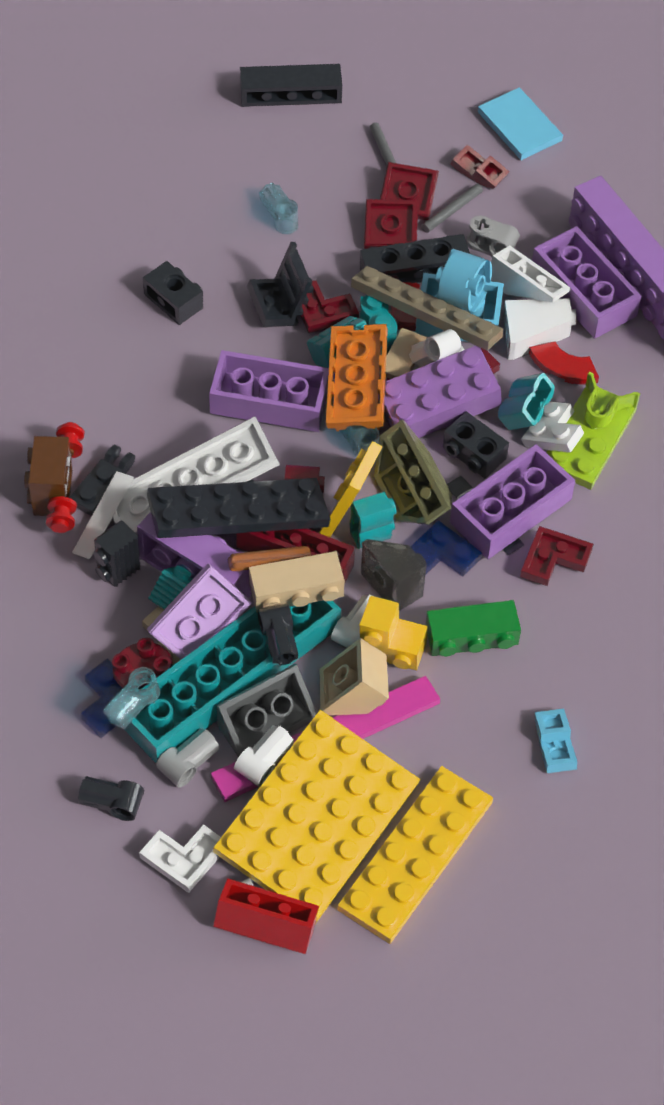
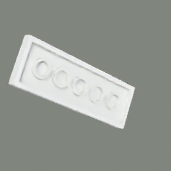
[113,417,280,535]

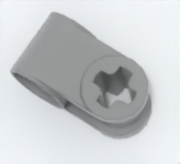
[466,215,520,256]

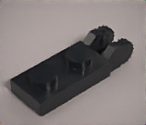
[69,444,136,516]

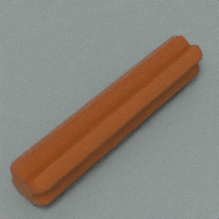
[227,546,311,571]

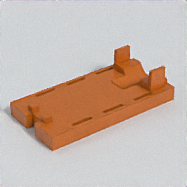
[326,324,388,432]

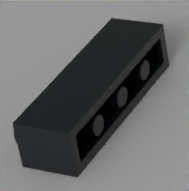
[240,64,343,107]

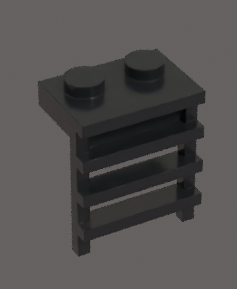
[247,242,314,327]

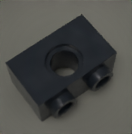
[143,261,203,325]

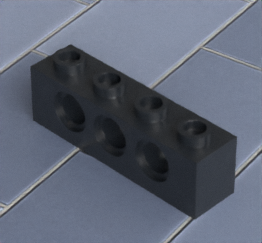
[360,234,470,283]

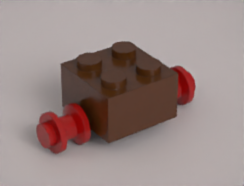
[24,422,85,533]

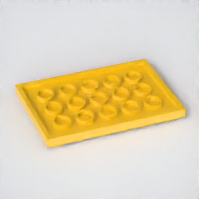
[212,710,420,925]

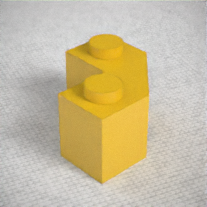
[359,596,427,671]

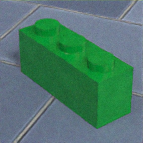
[425,600,521,657]

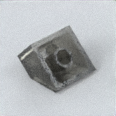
[361,539,427,611]

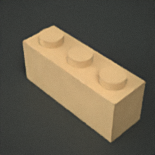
[249,551,345,613]

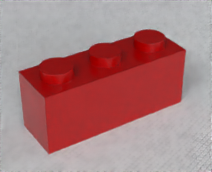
[213,878,319,954]

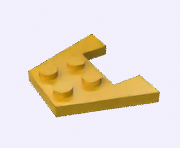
[319,441,382,537]

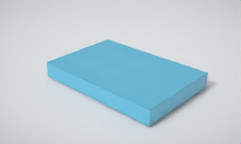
[478,87,563,160]

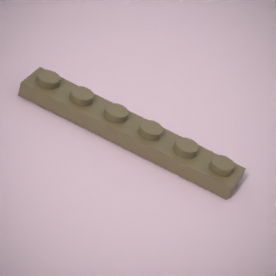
[351,266,503,351]

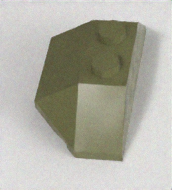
[374,419,452,525]

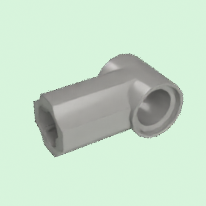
[156,728,219,788]

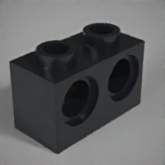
[443,411,509,478]

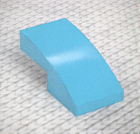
[534,709,577,773]

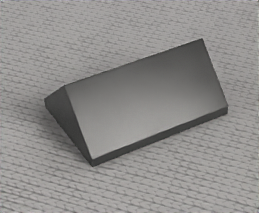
[216,664,317,757]

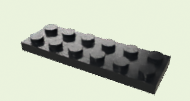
[147,478,331,538]

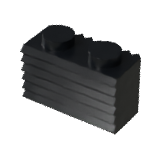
[93,520,141,587]

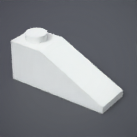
[491,245,570,302]

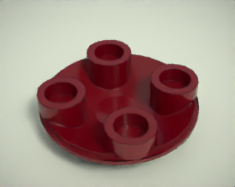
[112,637,173,692]

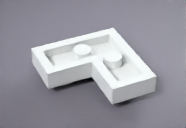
[521,402,584,453]
[139,825,221,893]

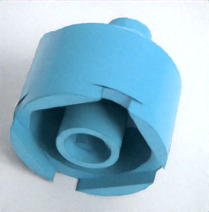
[436,249,492,312]

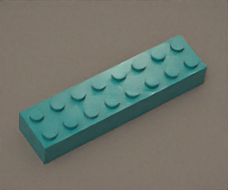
[117,600,342,763]

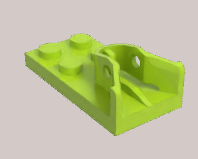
[546,372,640,490]

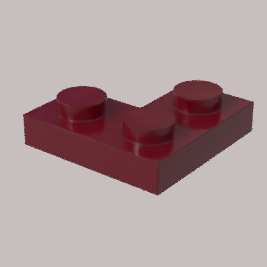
[300,280,359,333]
[520,526,594,586]

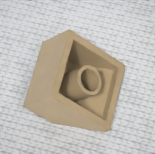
[319,638,389,715]

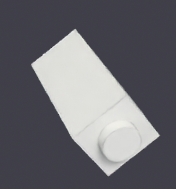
[503,298,576,360]

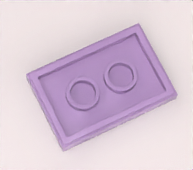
[147,563,252,660]

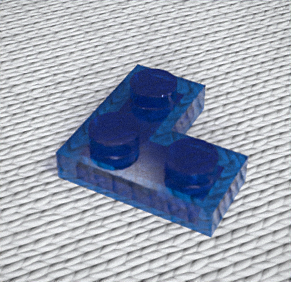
[401,520,482,578]
[81,658,137,738]

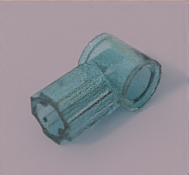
[259,182,299,234]
[103,667,160,729]

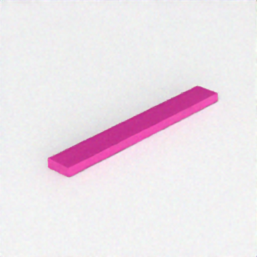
[211,676,440,802]

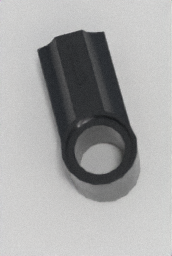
[258,604,298,666]
[78,776,145,821]

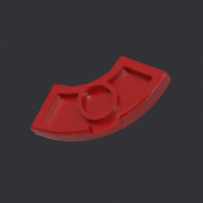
[529,341,599,385]

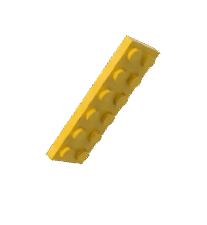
[337,766,493,944]

